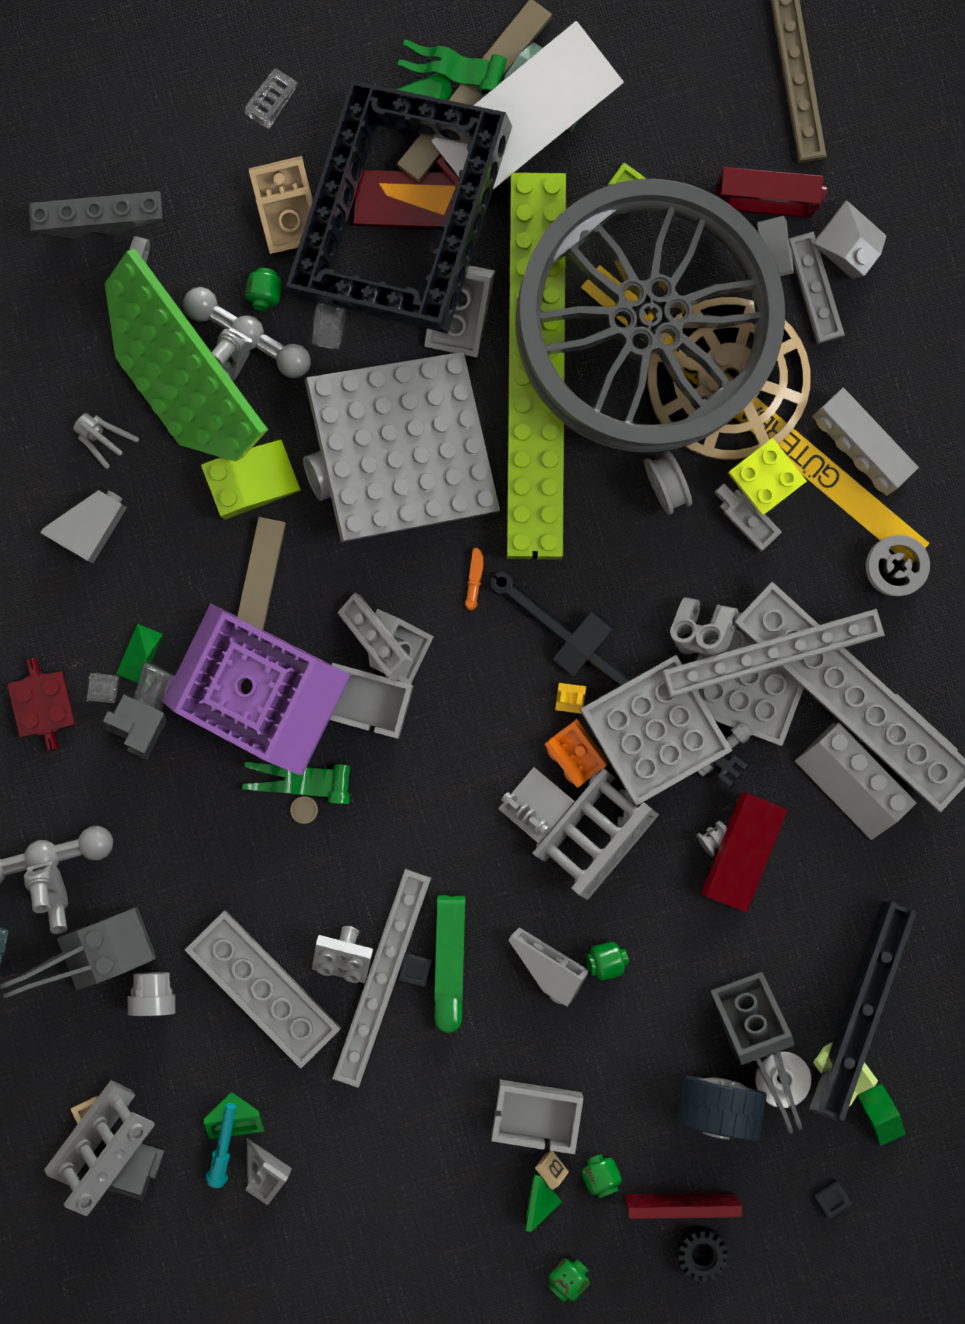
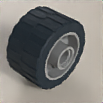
[676,1076,767,1141]

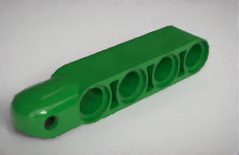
[434,895,465,1033]

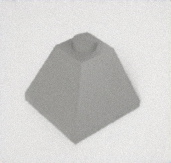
[813,201,886,279]
[368,609,434,684]

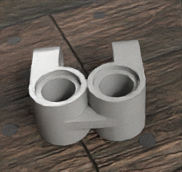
[670,597,739,658]

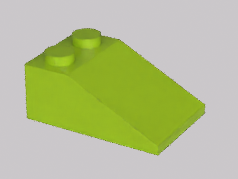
[201,440,301,520]

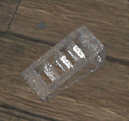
[244,68,298,129]

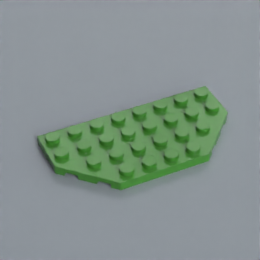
[105,249,268,462]

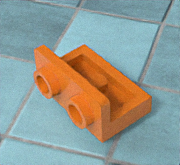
[545,719,610,788]

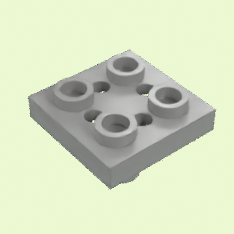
[312,926,373,983]

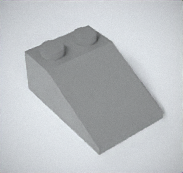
[424,265,495,357]

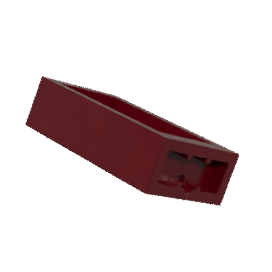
[716,167,827,218]

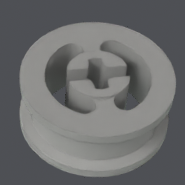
[644,450,692,515]
[865,535,930,596]

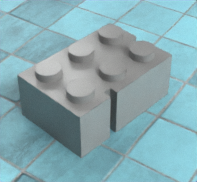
[330,663,414,739]
[491,1079,583,1154]

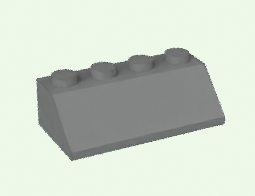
[794,723,916,840]

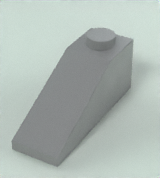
[509,927,589,1007]

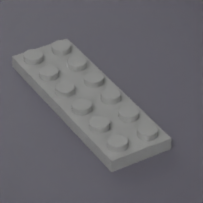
[185,910,341,1068]

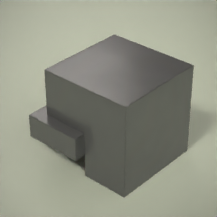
[103,695,167,760]
[107,1144,165,1201]

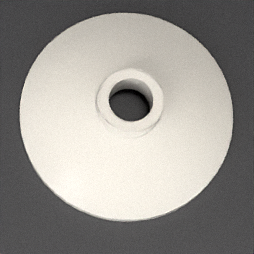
[755,1052,811,1108]

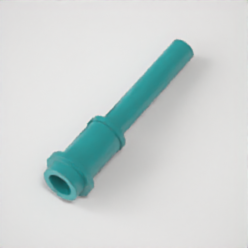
[206,1103,237,1188]

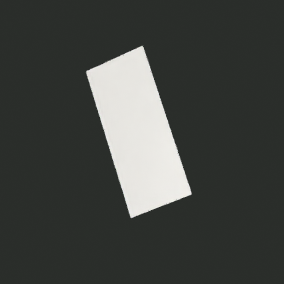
[432,21,623,189]

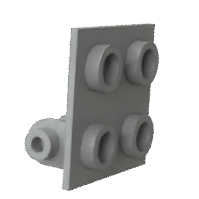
[499,767,575,844]

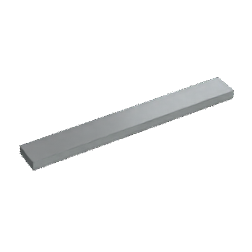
[662,609,885,698]
[333,869,431,1088]

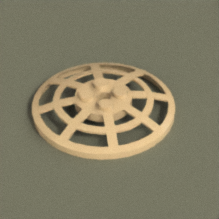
[647,297,810,460]

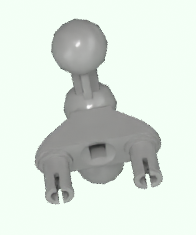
[183,287,311,381]
[0,826,113,934]

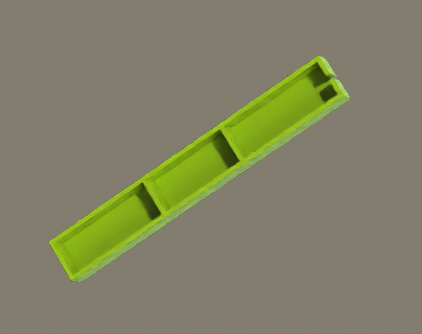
[507,173,566,560]

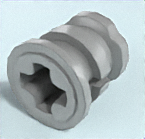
[696,821,727,857]

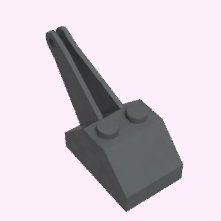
[0,907,157,998]
[711,972,803,1134]

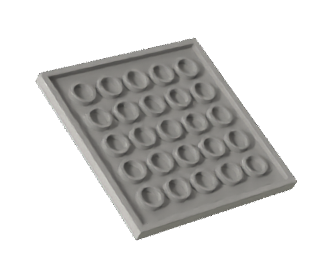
[305,352,500,542]

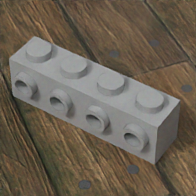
[812,387,919,496]

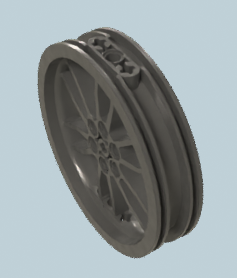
[515,179,785,453]

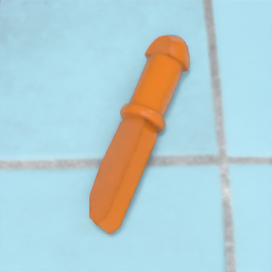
[465,548,484,610]

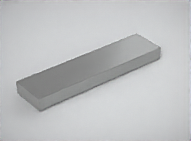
[788,232,845,344]
[338,593,413,682]

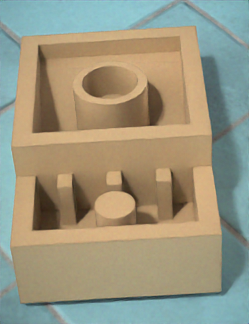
[249,156,313,254]

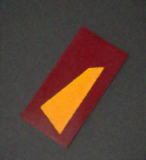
[354,170,457,229]

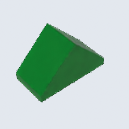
[857,1083,906,1146]

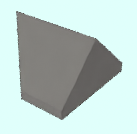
[245,1138,292,1205]

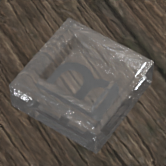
[87,673,119,703]

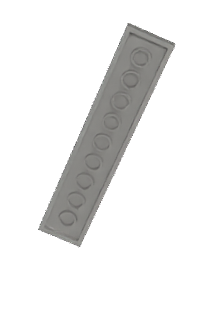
[734,582,965,812]

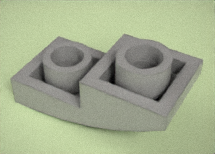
[757,216,794,276]

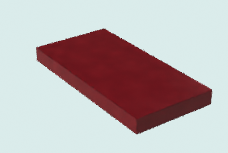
[701,791,787,912]
[624,1193,742,1219]

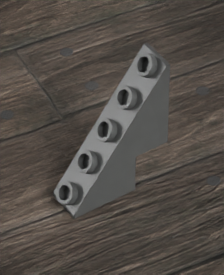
[29,191,162,239]

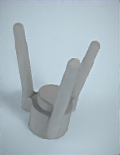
[73,413,139,469]

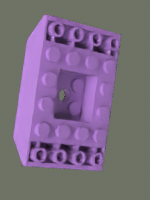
[163,603,351,775]

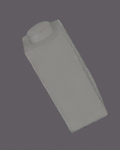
[41,490,127,563]

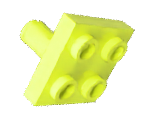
[728,438,807,516]

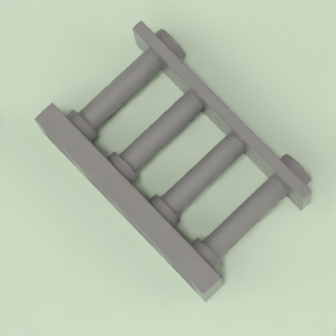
[533,768,659,900]
[44,1080,155,1216]

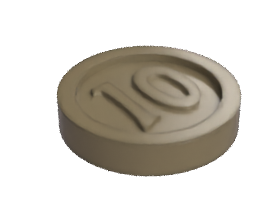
[290,796,318,824]

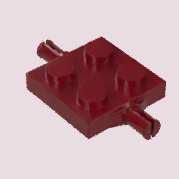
[7,658,76,751]

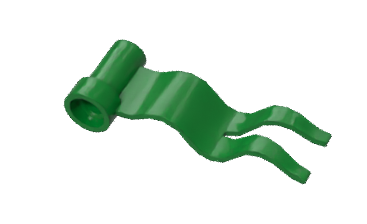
[397,39,507,96]
[242,762,350,805]

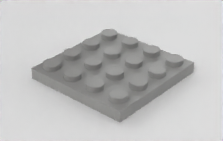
[696,604,804,746]
[580,655,732,806]

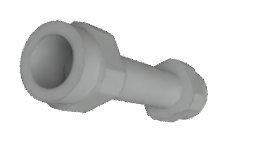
[698,721,753,776]

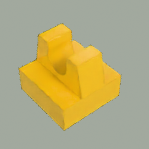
[555,683,586,714]

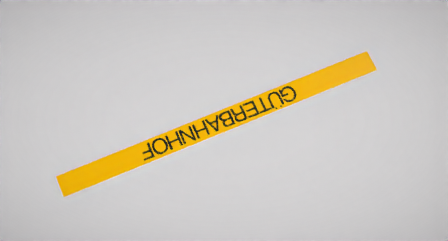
[581,266,929,563]

